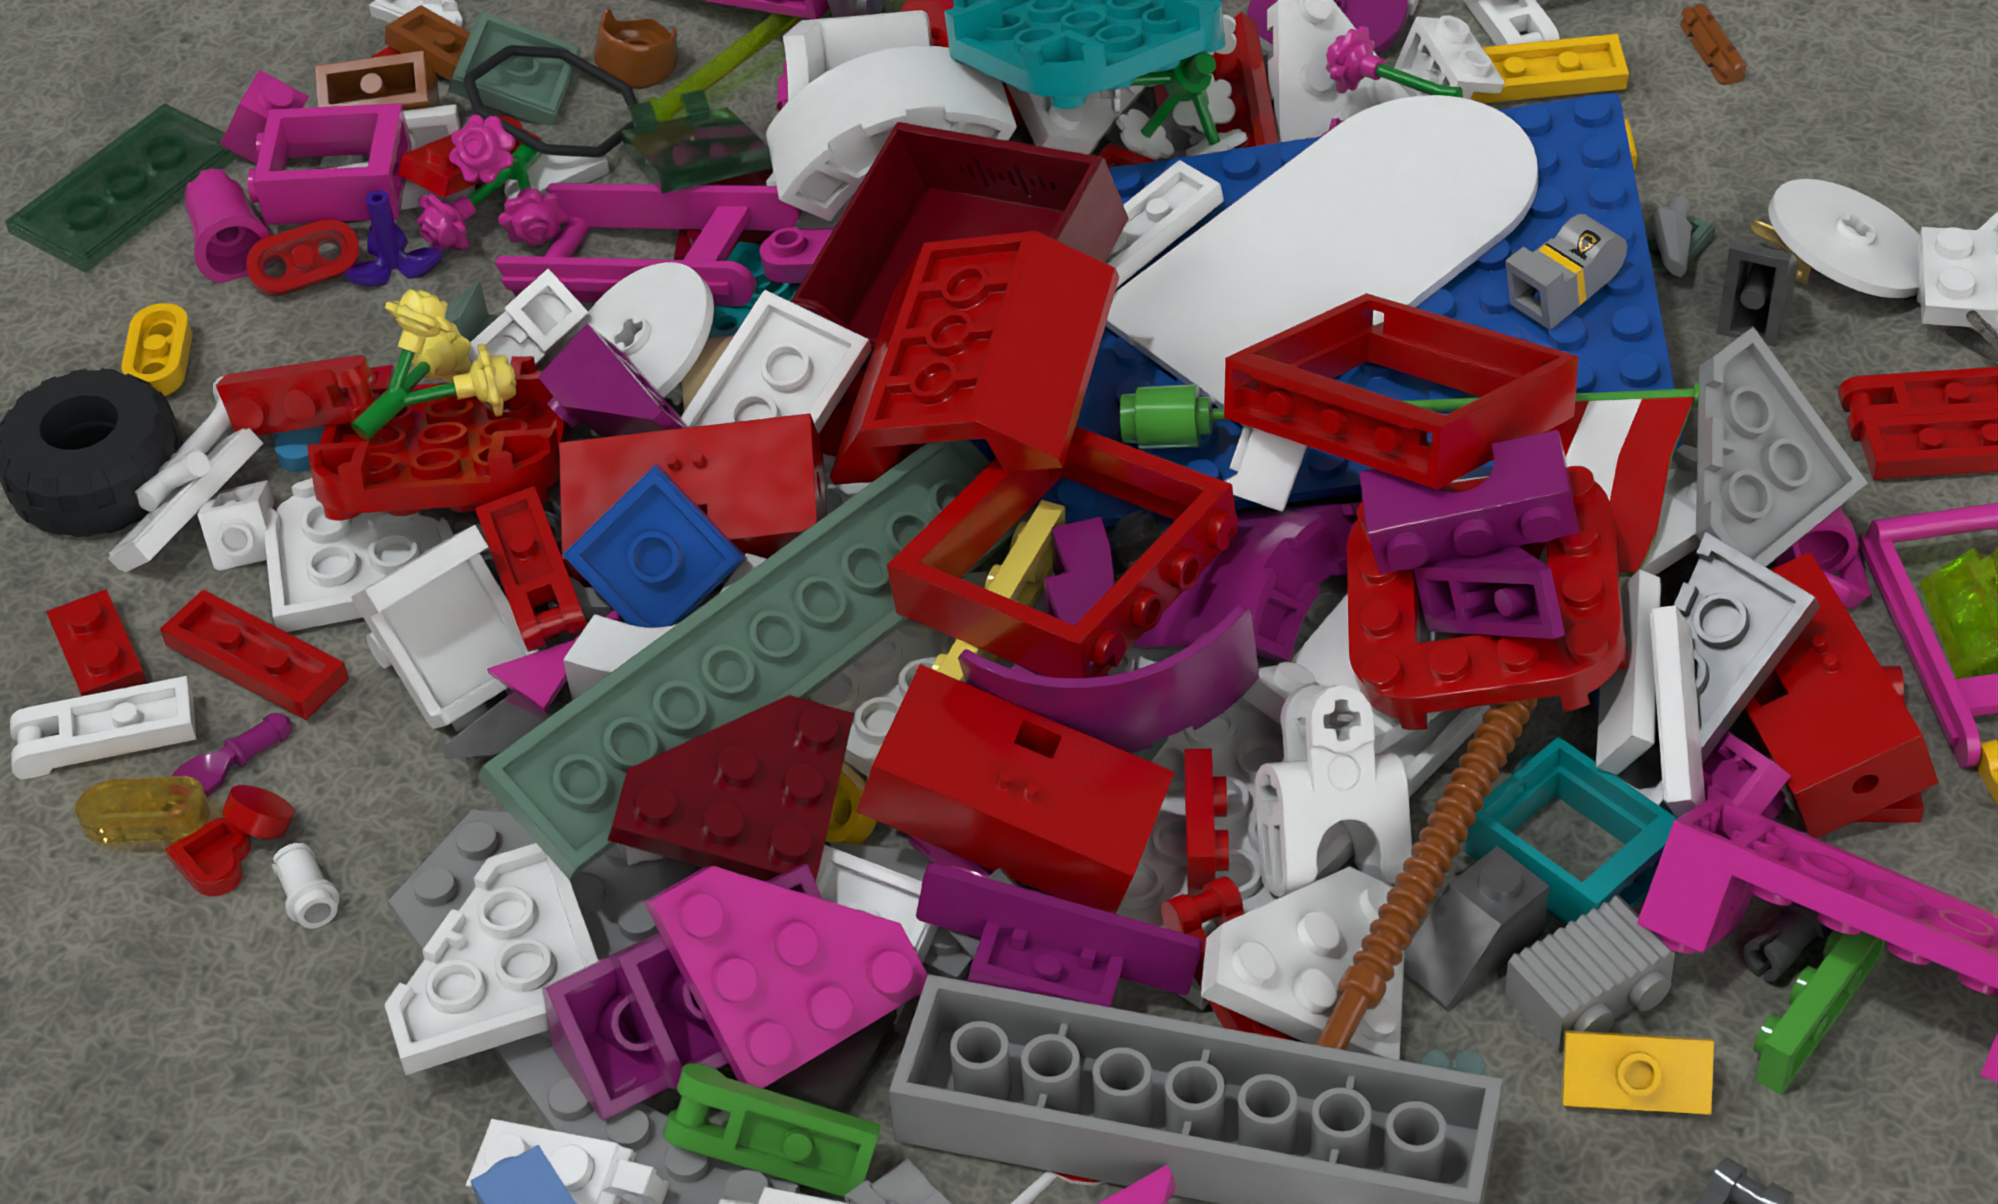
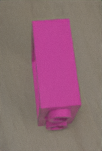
[247,103,412,225]

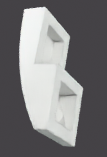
[468,269,589,366]

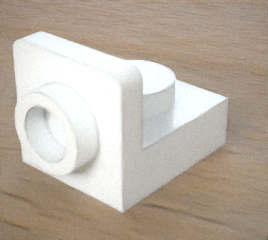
[197,480,275,571]

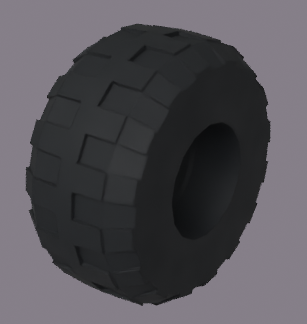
[0,368,183,537]

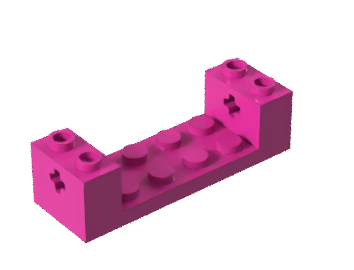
[1637,796,1998,1090]

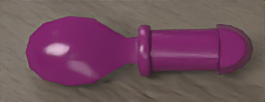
[170,713,292,801]

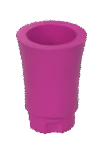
[184,169,272,283]

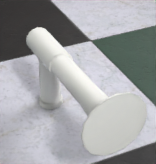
[134,376,232,512]

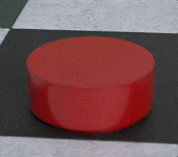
[222,785,294,839]

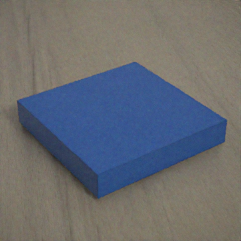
[562,464,748,628]

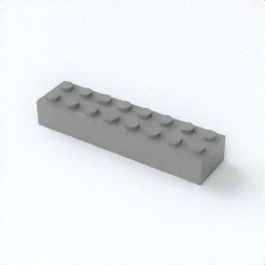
[889,974,1503,1204]

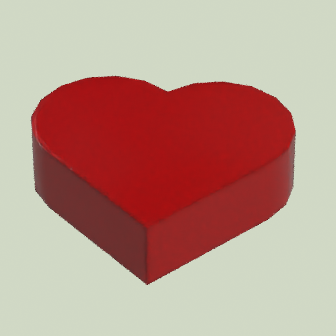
[165,817,251,897]

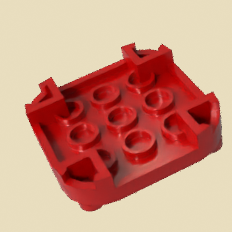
[307,356,571,521]

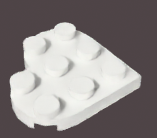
[264,478,454,632]

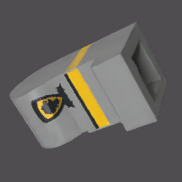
[1505,214,1627,330]

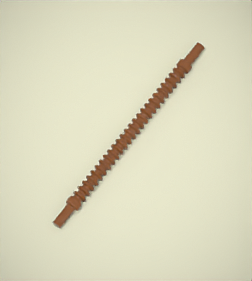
[1315,698,1538,1050]

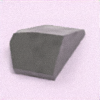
[443,692,565,759]

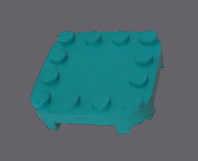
[944,0,1226,109]

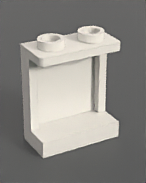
[351,525,548,732]

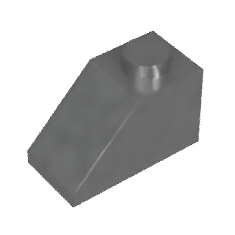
[1717,240,1799,347]
[1403,846,1550,1011]

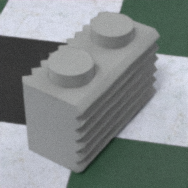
[1505,895,1675,1052]

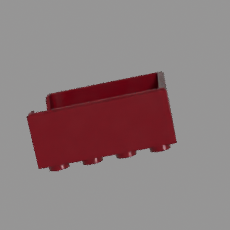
[790,122,1129,372]

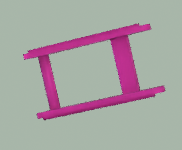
[494,183,802,306]
[1858,503,1998,768]

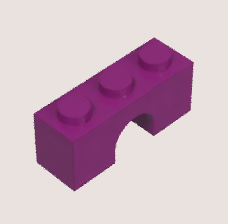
[1359,430,1580,574]

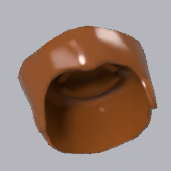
[593,8,677,88]

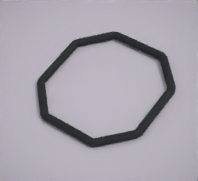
[464,45,644,158]

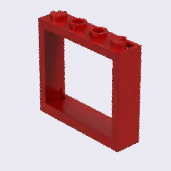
[1224,293,1579,490]
[887,426,1239,678]

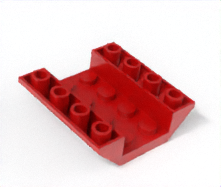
[829,231,1120,485]

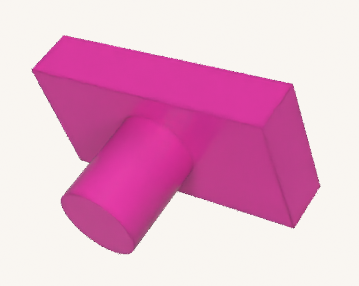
[1702,731,1791,820]

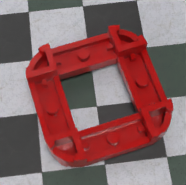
[1347,466,1628,730]

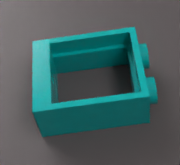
[1465,736,1677,926]

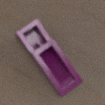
[1044,517,1114,676]

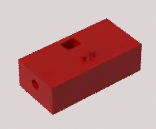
[559,413,827,588]
[1741,551,1939,839]
[856,664,1175,914]

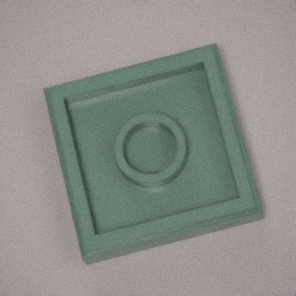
[448,12,582,125]

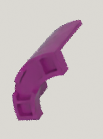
[1134,502,1361,662]
[958,604,1260,753]

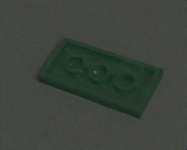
[5,104,239,273]

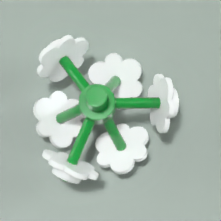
[1100,15,1248,160]

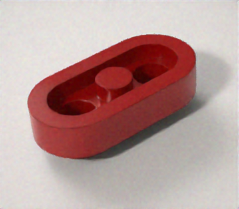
[246,219,359,296]

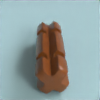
[1680,3,1747,85]

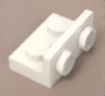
[1394,16,1505,100]

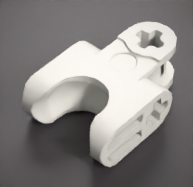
[1255,685,1412,898]

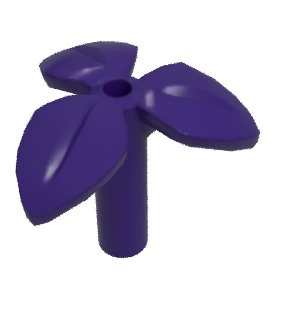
[345,190,443,286]

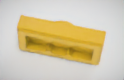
[1562,1030,1714,1114]

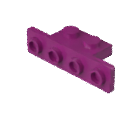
[916,863,1203,1007]

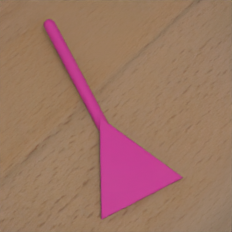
[487,610,624,713]

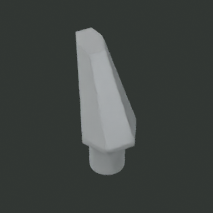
[1649,196,1693,278]

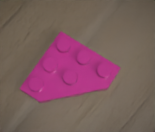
[644,866,928,1089]

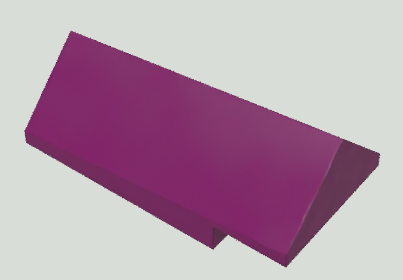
[542,864,823,1120]

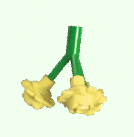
[351,289,517,441]

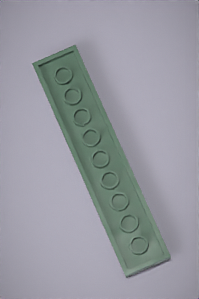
[478,440,1035,880]

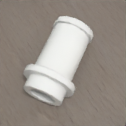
[272,843,339,929]

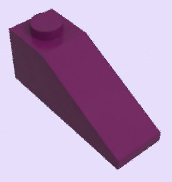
[538,323,689,437]
[1414,546,1565,639]

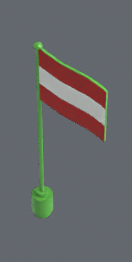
[1120,382,1700,577]

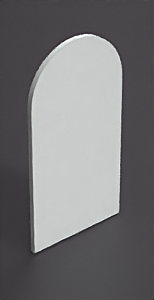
[1105,95,1539,426]

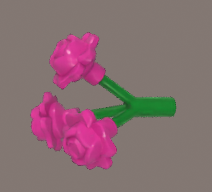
[416,115,568,251]

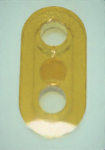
[75,776,211,844]

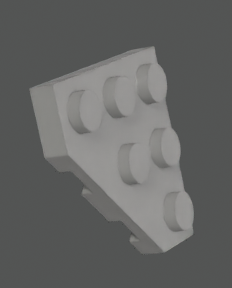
[1696,327,1868,567]

